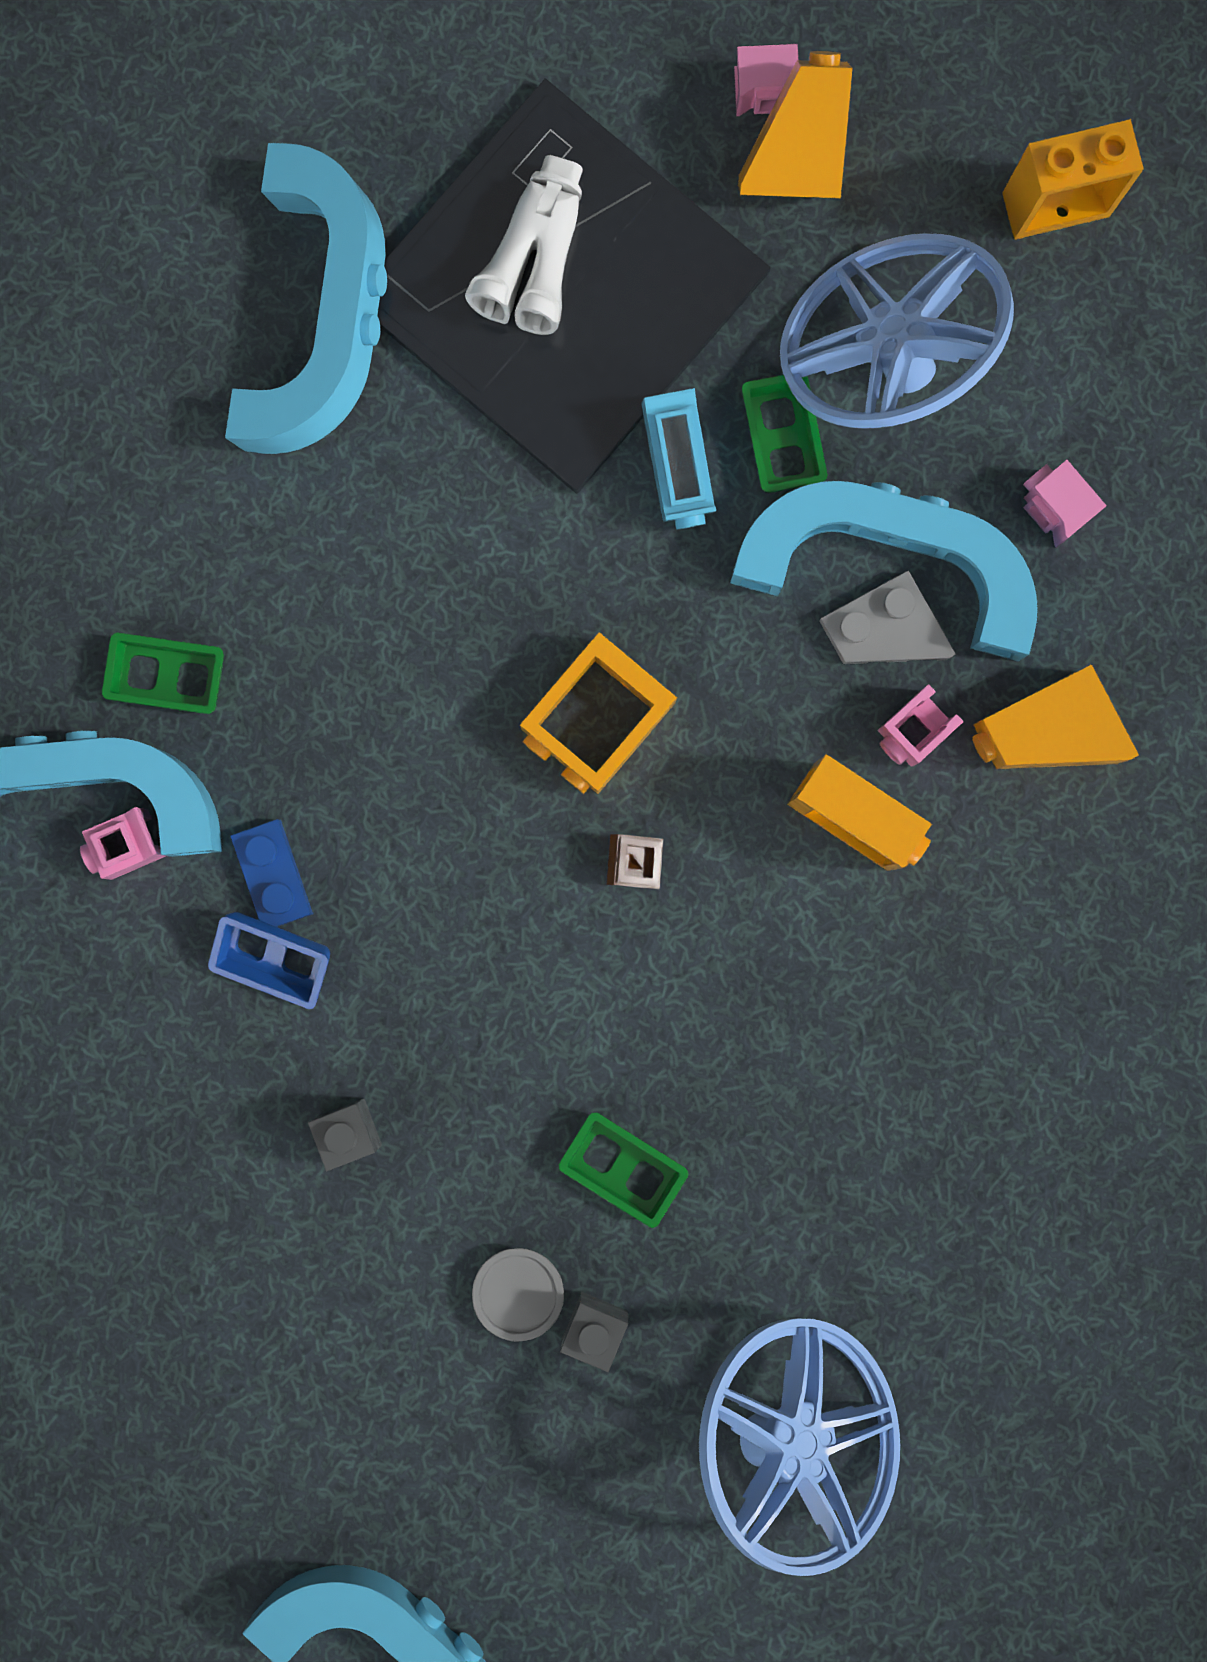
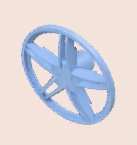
[780,233,1014,428]
[699,1318,900,1576]

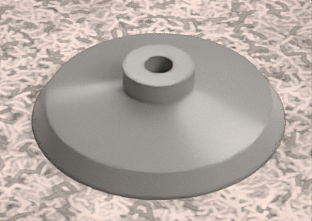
[472,1248,564,1341]

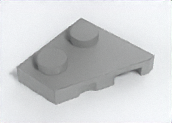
[819,570,956,664]

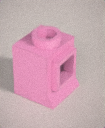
[734,44,798,116]
[1023,460,1107,548]
[878,684,964,767]
[80,807,166,880]

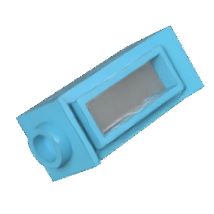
[641,388,716,530]

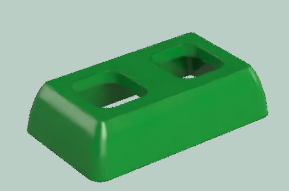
[742,375,828,493]
[102,633,224,714]
[559,1113,688,1228]

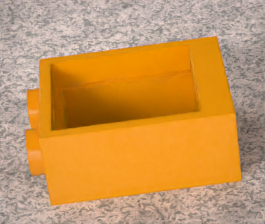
[1002,119,1144,240]
[520,632,677,794]
[787,754,932,871]

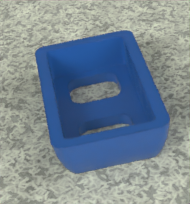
[208,912,330,1009]

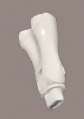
[465,155,583,335]

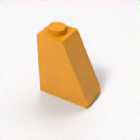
[738,51,852,198]
[972,665,1139,769]

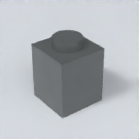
[308,1098,382,1172]
[560,1291,629,1372]

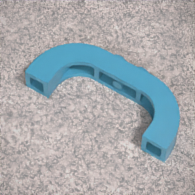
[225,143,387,454]
[730,481,1037,661]
[0,731,222,857]
[242,1565,486,1662]

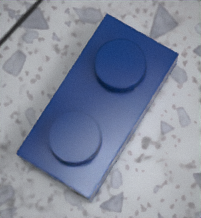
[231,819,313,927]

